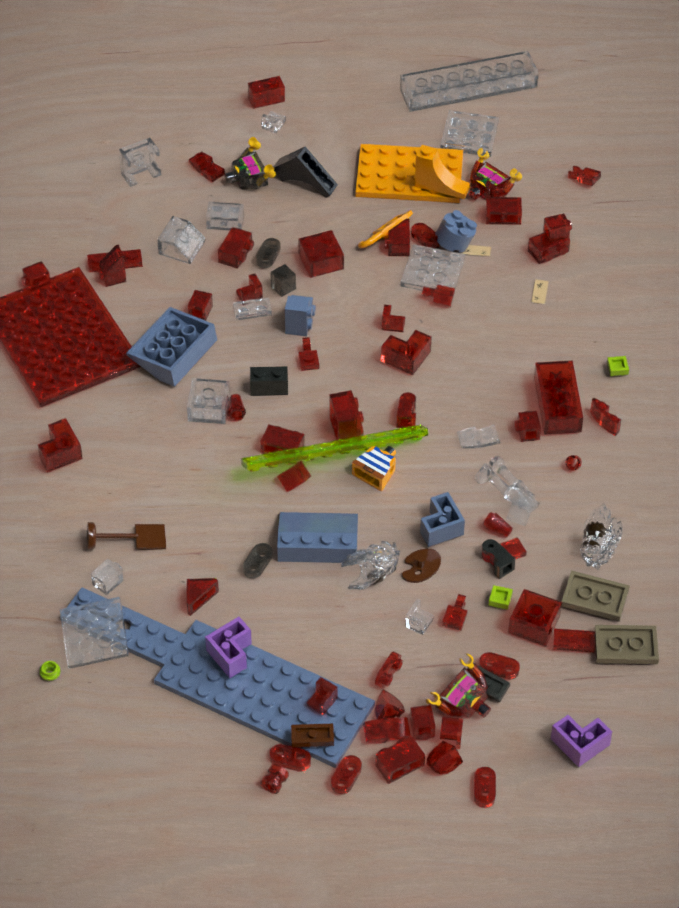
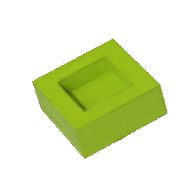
[607,356,629,376]
[489,585,513,610]

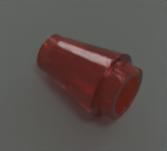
[227,394,246,421]
[483,512,513,538]

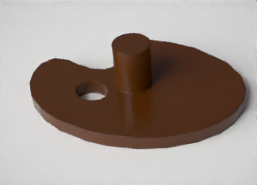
[402,548,441,583]

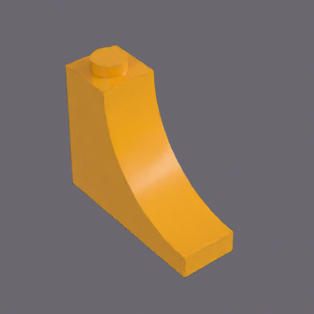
[415,145,470,199]

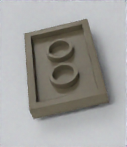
[561,570,630,622]
[594,625,659,664]

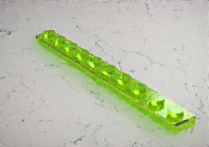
[241,424,428,472]

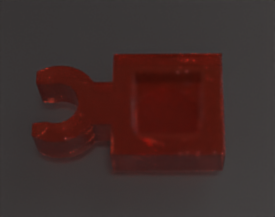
[568,166,601,186]

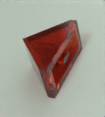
[187,578,219,616]

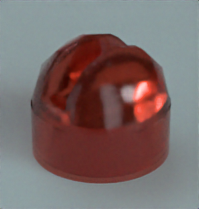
[565,455,582,471]

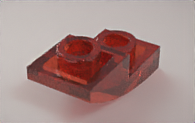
[189,151,225,182]
[590,398,621,436]
[363,717,411,743]

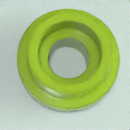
[40,661,61,681]

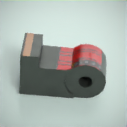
[482,539,515,579]

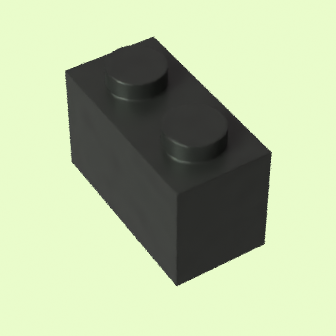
[250,366,288,396]

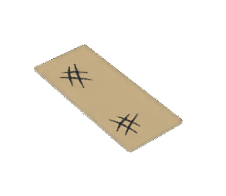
[459,245,491,256]
[532,280,548,304]

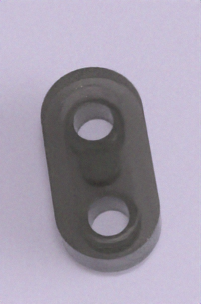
[256,238,281,268]
[243,543,272,578]

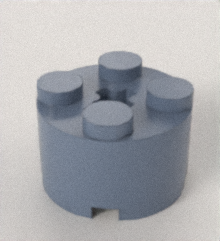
[435,210,477,253]

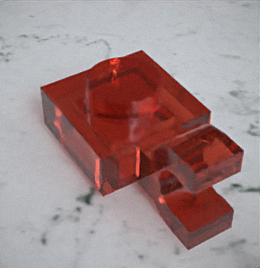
[422,284,455,307]
[299,337,319,371]
[442,594,468,631]

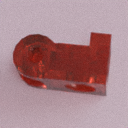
[396,392,416,430]

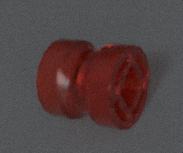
[260,764,289,794]

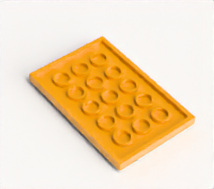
[355,144,463,203]

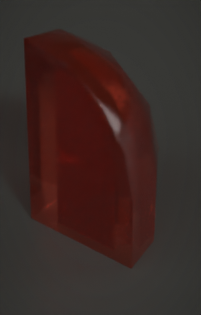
[375,689,405,721]
[426,741,463,775]

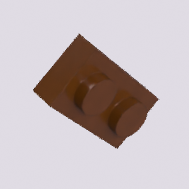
[291,723,334,747]

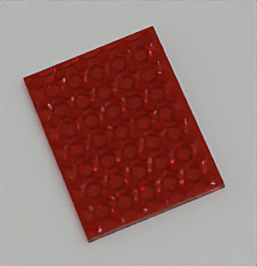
[0,267,141,407]

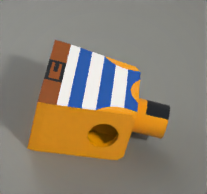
[352,446,396,492]

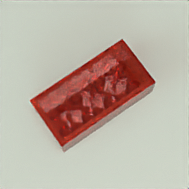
[534,360,583,435]

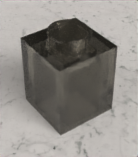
[271,264,296,297]

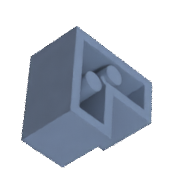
[285,295,316,336]
[420,492,465,547]

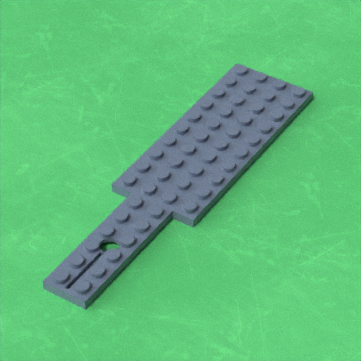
[60,587,375,768]

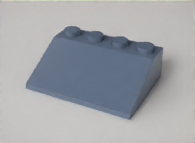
[127,307,217,387]
[277,512,358,563]

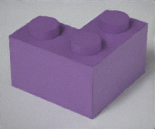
[205,617,252,678]
[551,715,612,767]

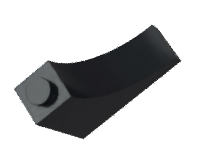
[273,146,338,197]

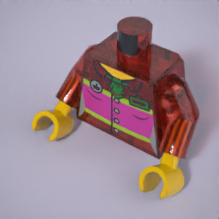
[469,148,522,201]
[426,653,491,718]

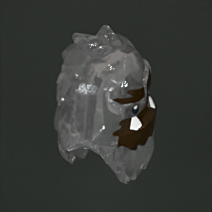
[580,504,623,570]
[341,541,400,590]

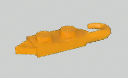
[358,210,413,248]

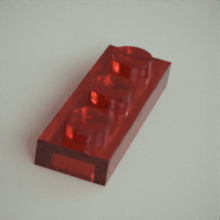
[87,249,143,272]

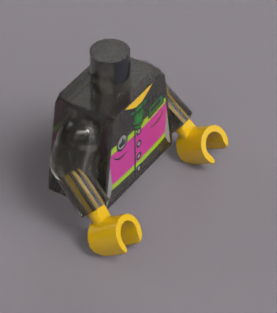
[225,137,276,190]

